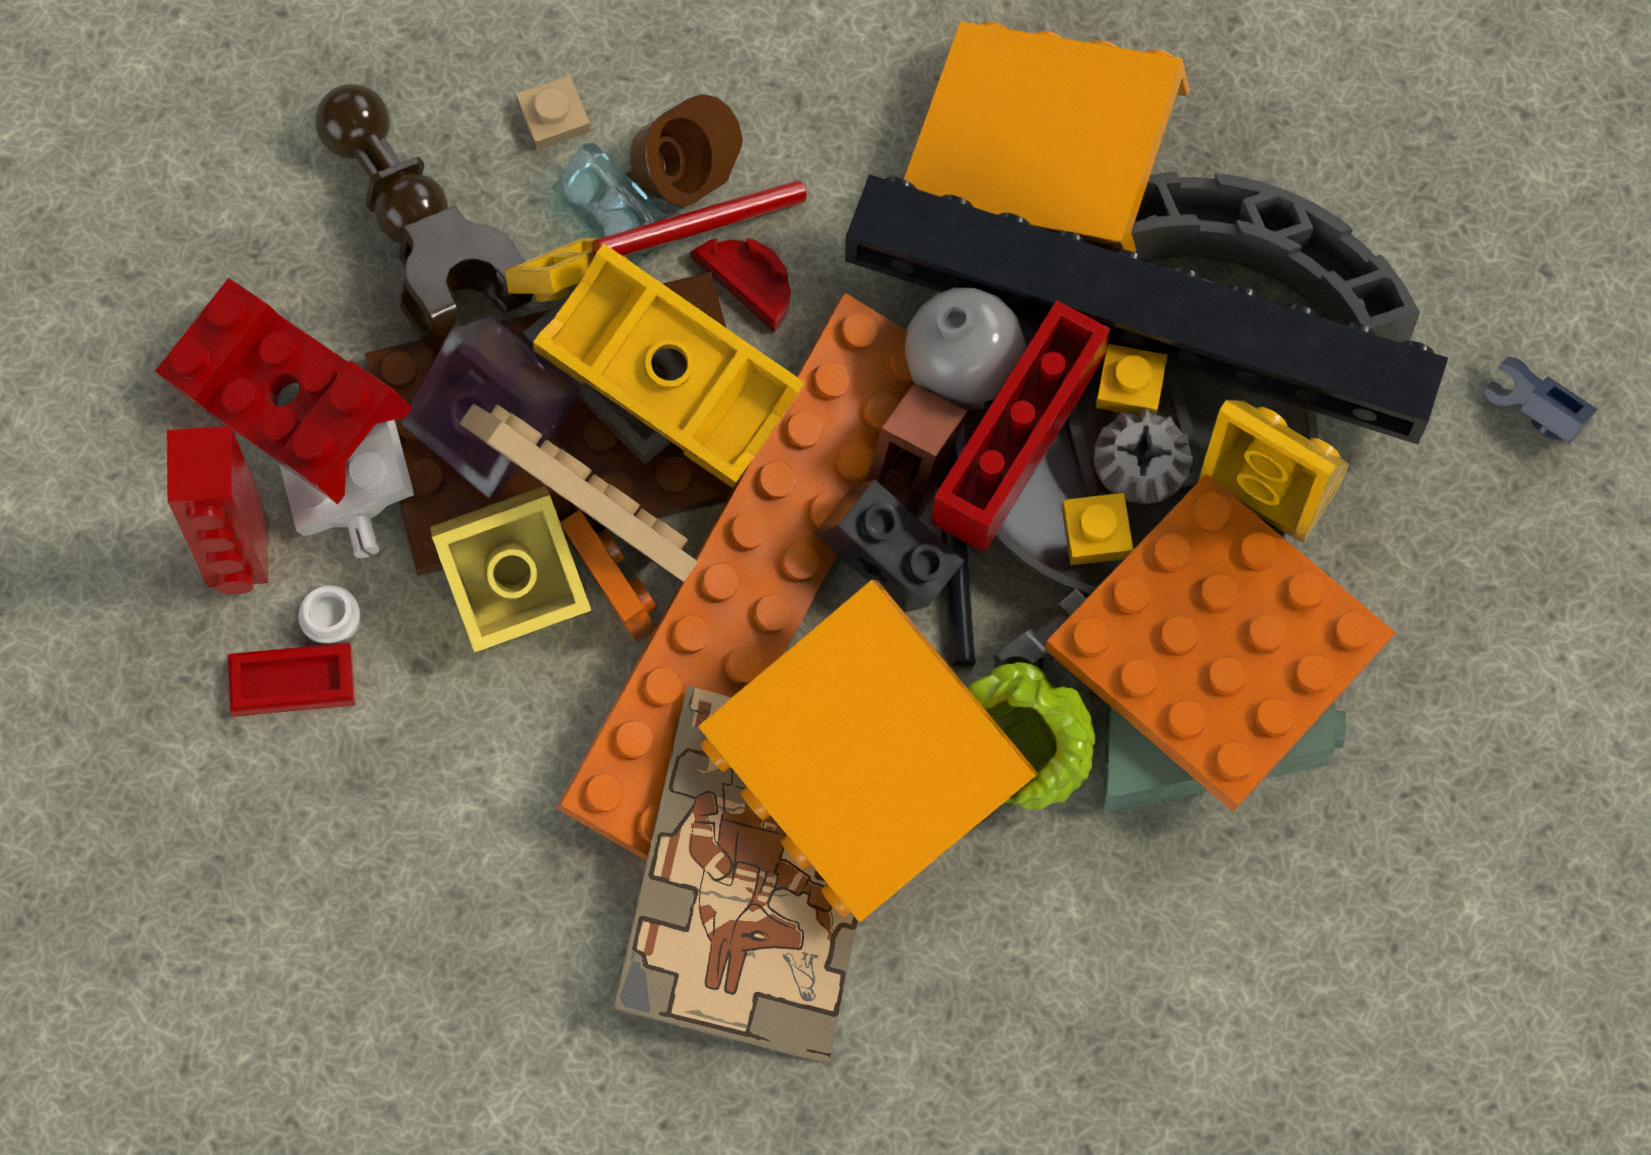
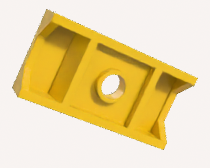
[533,243,805,488]

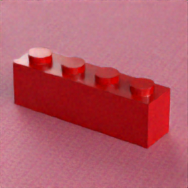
[931,300,1110,553]
[167,426,269,594]

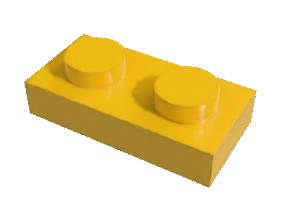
[504,238,629,302]

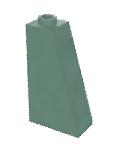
[1103,702,1346,812]

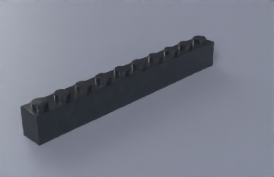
[845,174,1448,445]

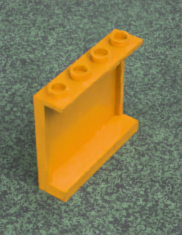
[904,21,1190,253]
[698,580,1038,923]

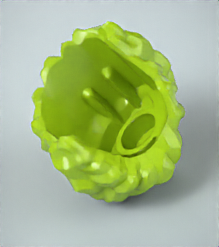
[968,662,1095,810]

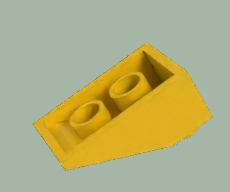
[1198,400,1349,543]

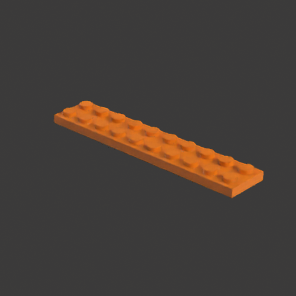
[556,293,914,861]

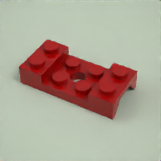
[154,277,412,505]

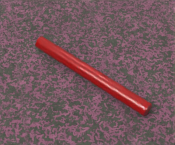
[592,180,807,257]

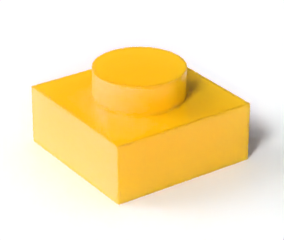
[1096,344,1167,415]
[1061,493,1134,566]

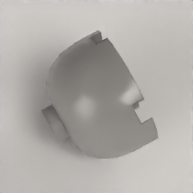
[904,288,1027,412]

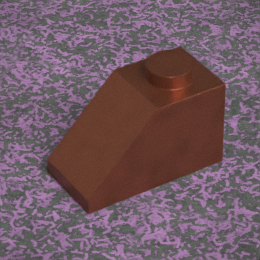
[865,383,967,519]

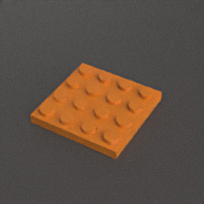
[1044,474,1396,813]

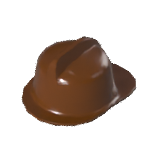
[622,94,743,207]

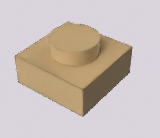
[516,75,591,150]

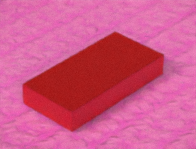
[228,642,356,717]

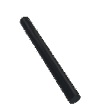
[938,450,976,667]

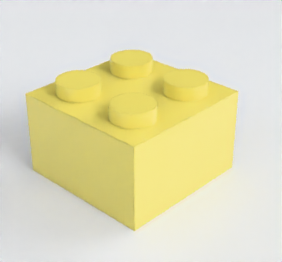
[430,486,592,653]

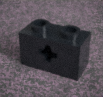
[814,479,964,612]

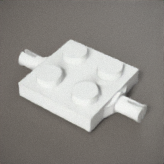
[279,420,414,558]

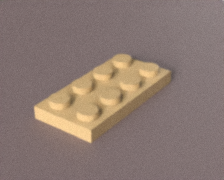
[459,404,698,582]

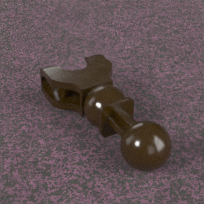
[315,84,533,345]

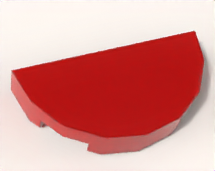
[690,238,791,333]

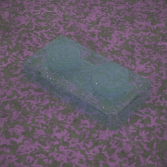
[552,143,669,265]

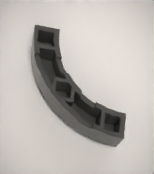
[1131,172,1420,342]

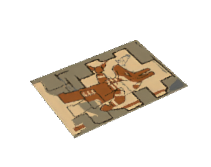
[613,685,858,1064]

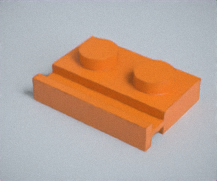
[560,510,657,643]

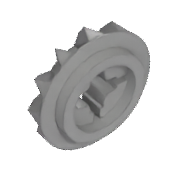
[1094,408,1193,504]

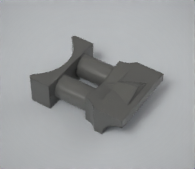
[992,589,1086,672]

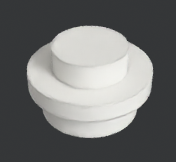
[298,586,361,645]

